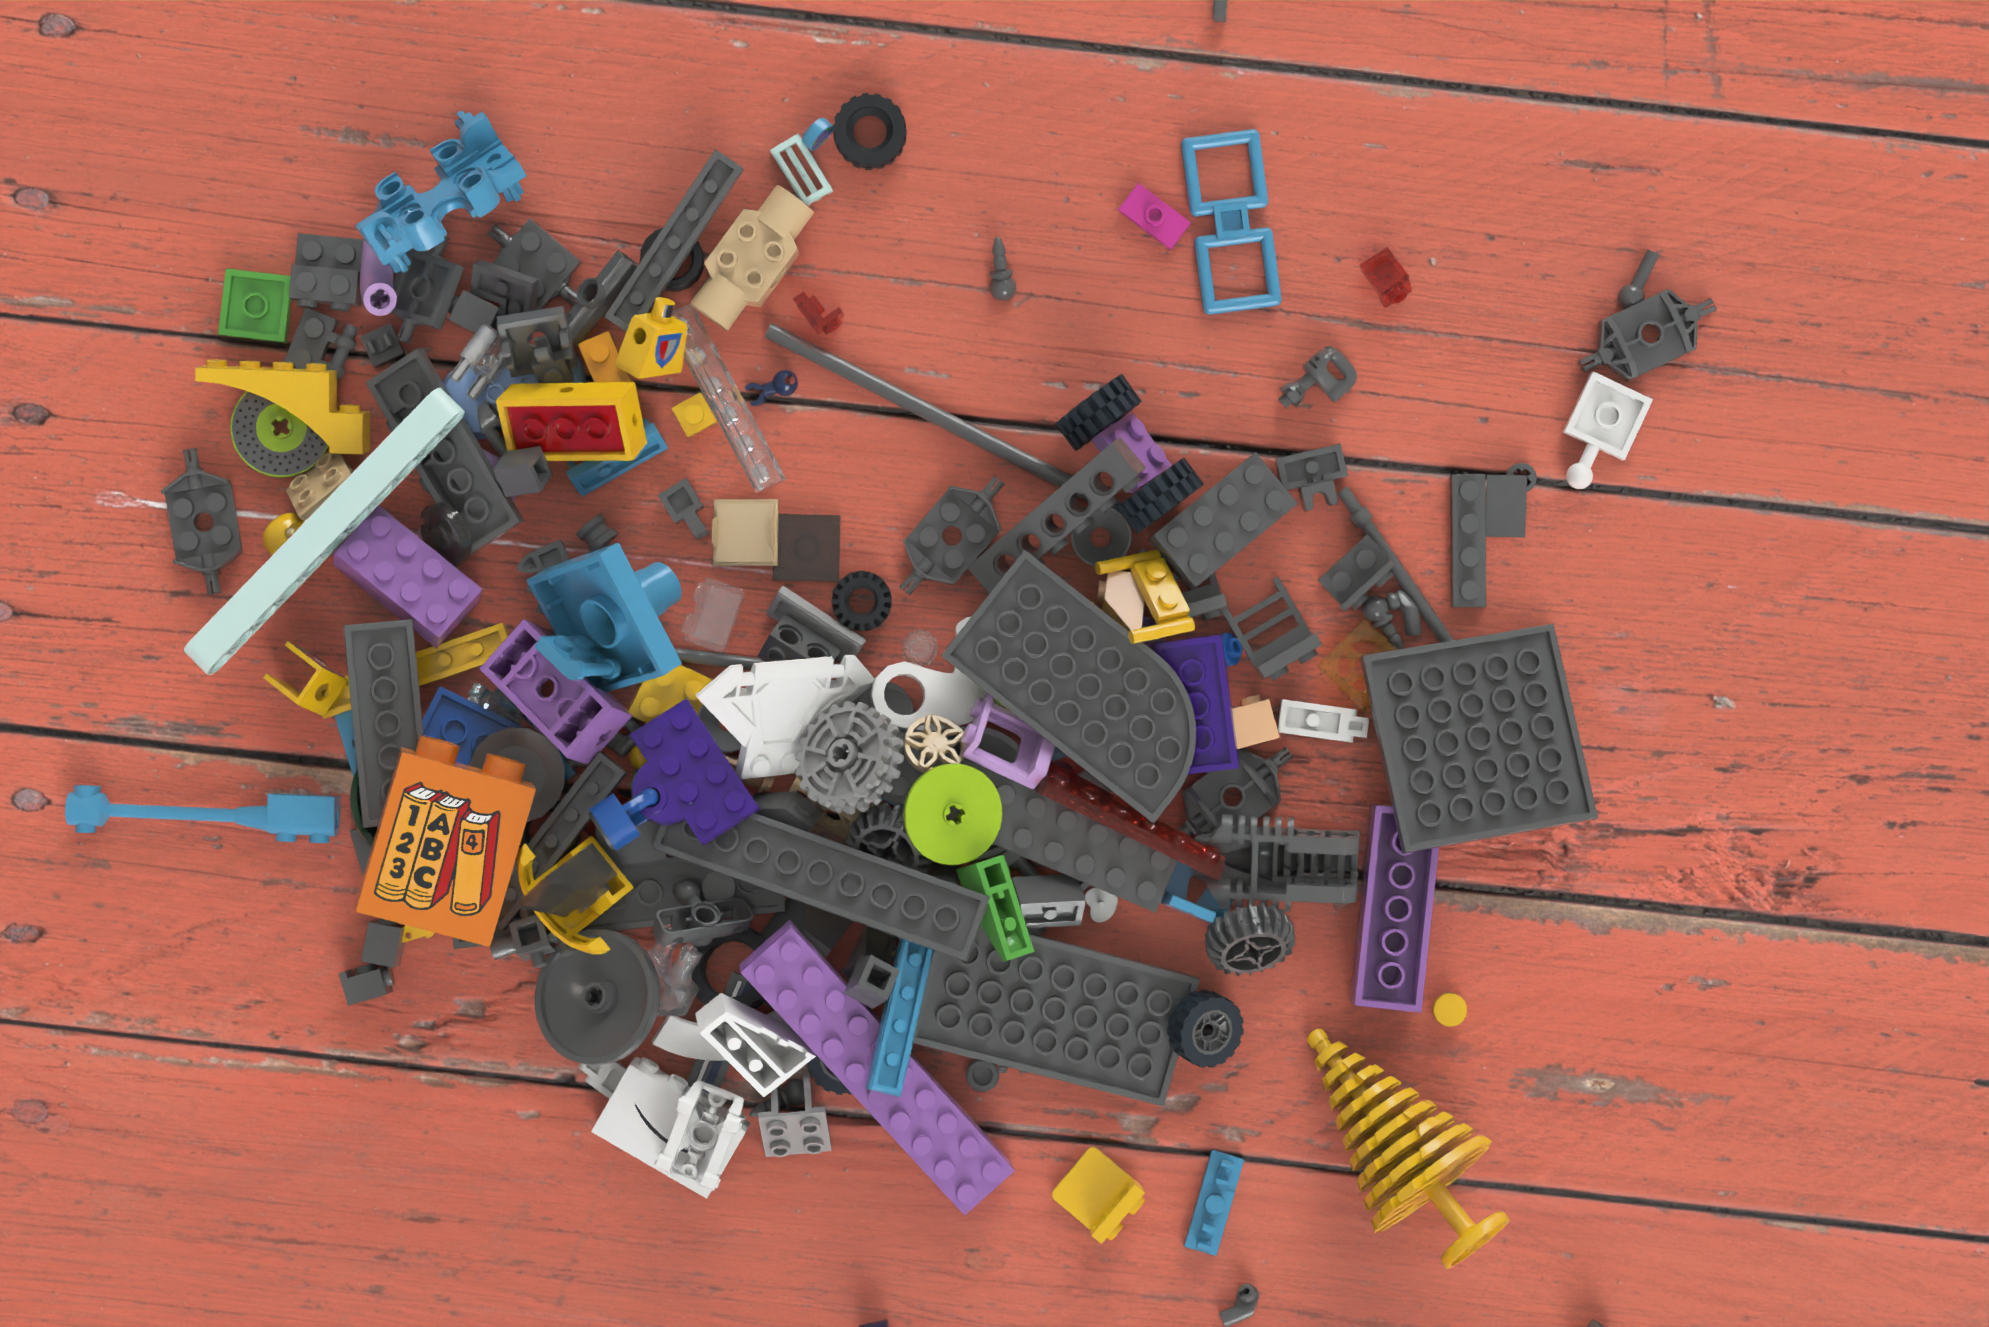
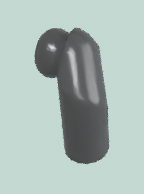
[1385,590,1422,636]
[1219,1283,1259,1327]

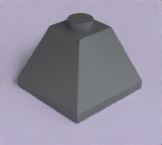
[760,898,853,958]

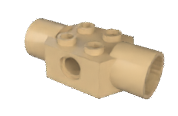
[690,185,814,331]

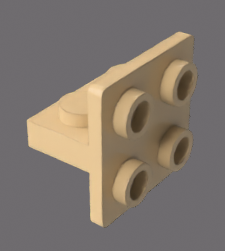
[286,453,354,521]

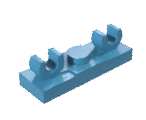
[566,418,668,497]
[1184,1149,1244,1256]

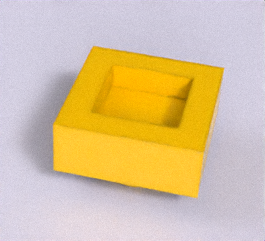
[672,392,718,438]

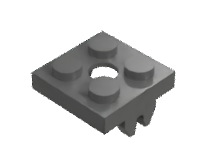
[497,306,577,377]

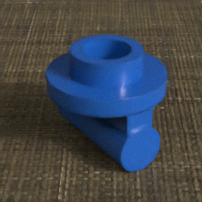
[1222,633,1242,667]

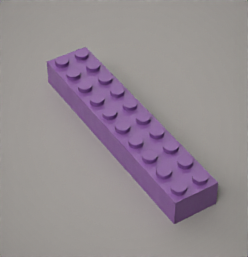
[739,920,1015,1215]

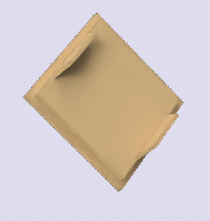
[712,499,779,566]

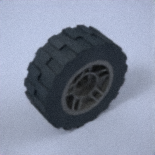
[1167,990,1244,1068]

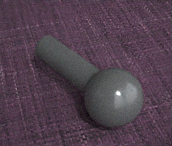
[1618,249,1659,309]

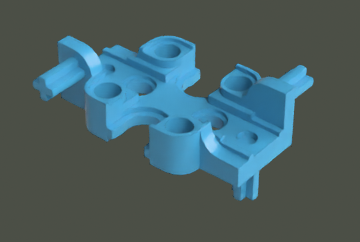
[355,110,527,273]

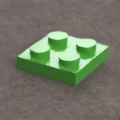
[218,268,292,344]

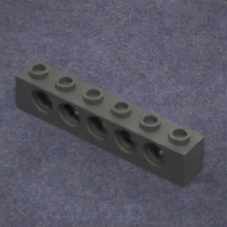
[967,437,1146,594]

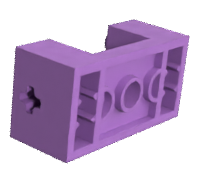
[480,619,633,765]

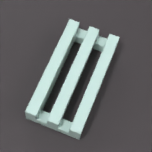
[770,133,833,206]

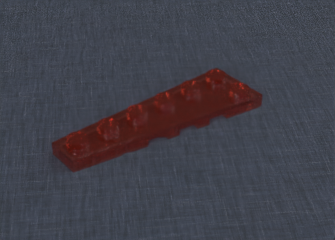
[1037,760,1225,880]

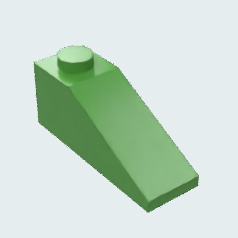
[956,855,1034,962]

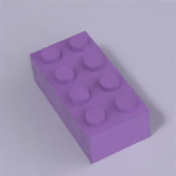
[333,505,482,649]

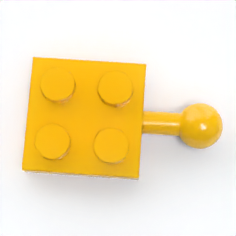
[628,665,713,769]

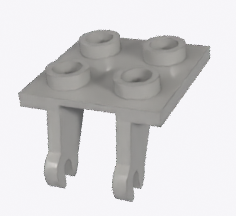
[758,1074,832,1157]

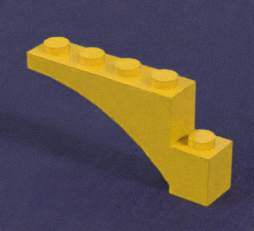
[195,360,370,454]

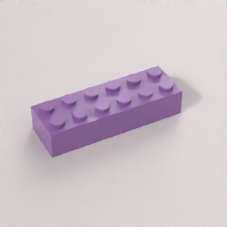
[1350,804,1439,1013]

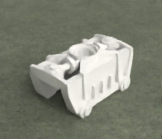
[654,1080,744,1192]

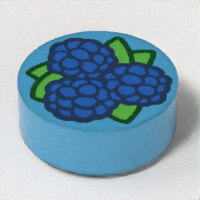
[802,118,833,151]

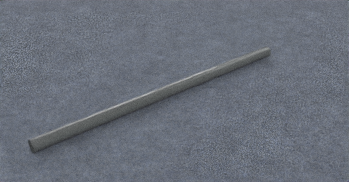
[765,323,1123,513]

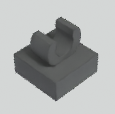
[360,323,406,368]

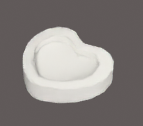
[1085,887,1118,923]

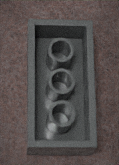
[1148,452,1298,591]

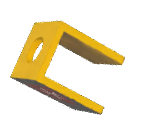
[263,641,348,717]

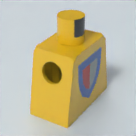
[615,297,688,379]

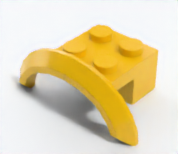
[517,836,634,954]

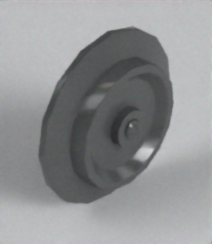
[469,727,565,822]

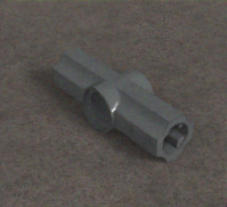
[566,250,638,346]

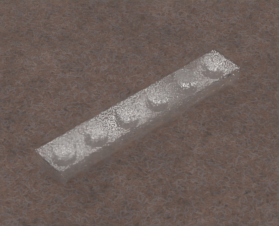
[672,304,786,493]

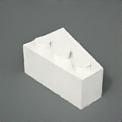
[695,993,816,1097]

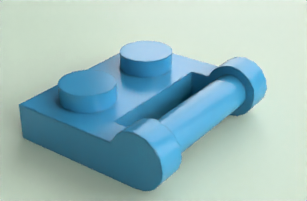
[535,634,621,680]

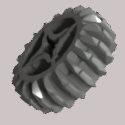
[845,802,933,874]
[1205,903,1295,976]

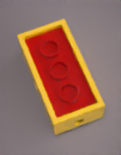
[496,382,647,461]

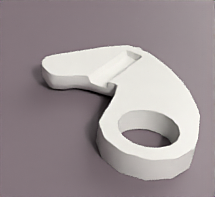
[870,616,1000,732]

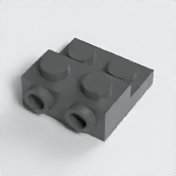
[289,233,363,312]

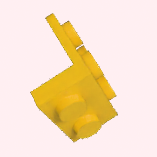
[1052,1146,1145,1244]

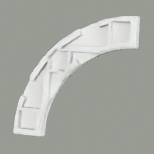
[652,1010,790,1061]

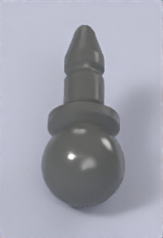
[990,237,1016,301]
[1362,595,1404,650]
[750,1079,805,1117]

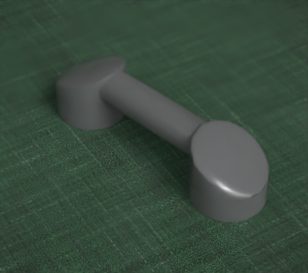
[477,401,507,457]

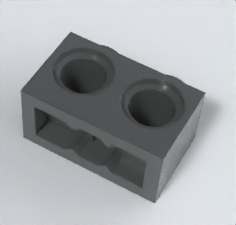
[757,614,841,663]

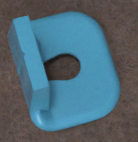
[1160,844,1234,924]

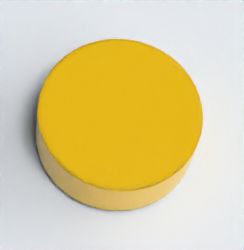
[1432,992,1467,1027]

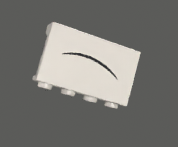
[591,1057,751,1199]

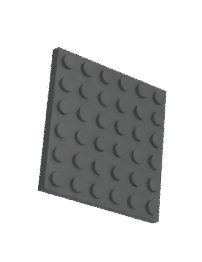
[1360,624,1598,854]

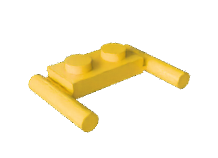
[1095,549,1195,644]

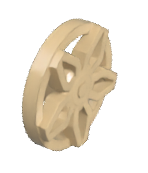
[903,714,965,773]

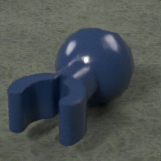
[745,370,798,407]

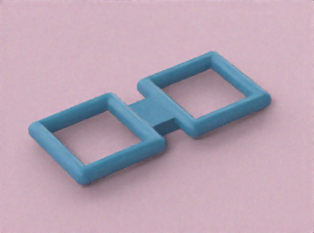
[1181,129,1282,315]

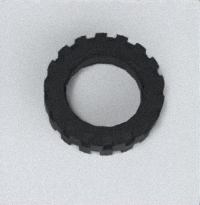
[687,927,766,1008]

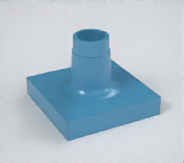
[526,542,682,692]

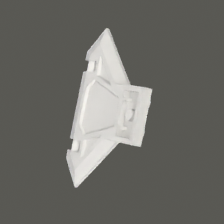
[696,655,875,779]

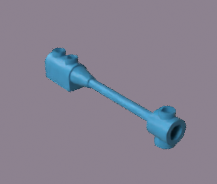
[65,785,341,843]

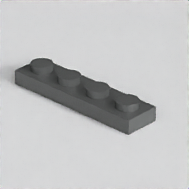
[1450,474,1486,607]

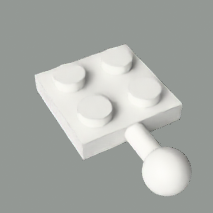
[1563,371,1653,489]

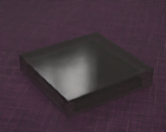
[773,514,841,582]

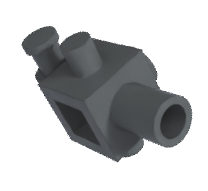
[490,907,577,968]

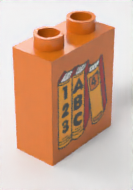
[355,735,536,947]

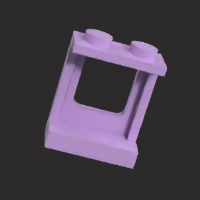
[961,693,1055,790]

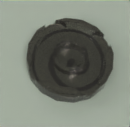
[420,501,472,567]

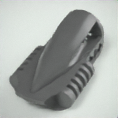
[1191,814,1360,912]

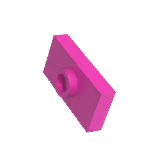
[1118,183,1191,251]

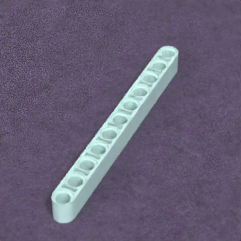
[184,388,465,676]

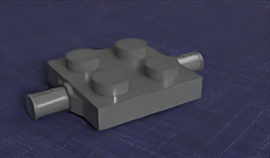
[488,218,582,310]
[390,236,464,344]

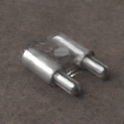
[449,323,505,400]

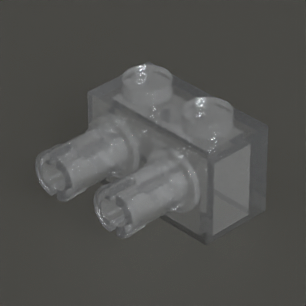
[645,925,703,1016]

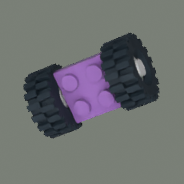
[1055,374,1204,534]

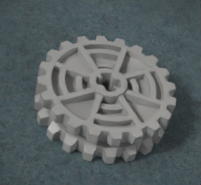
[795,701,904,815]

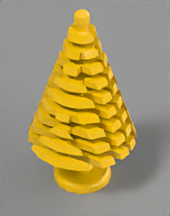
[1306,1028,1510,1270]

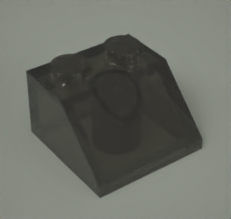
[517,843,618,917]

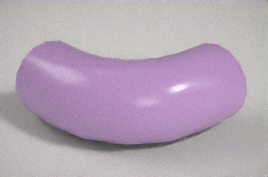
[360,239,397,316]

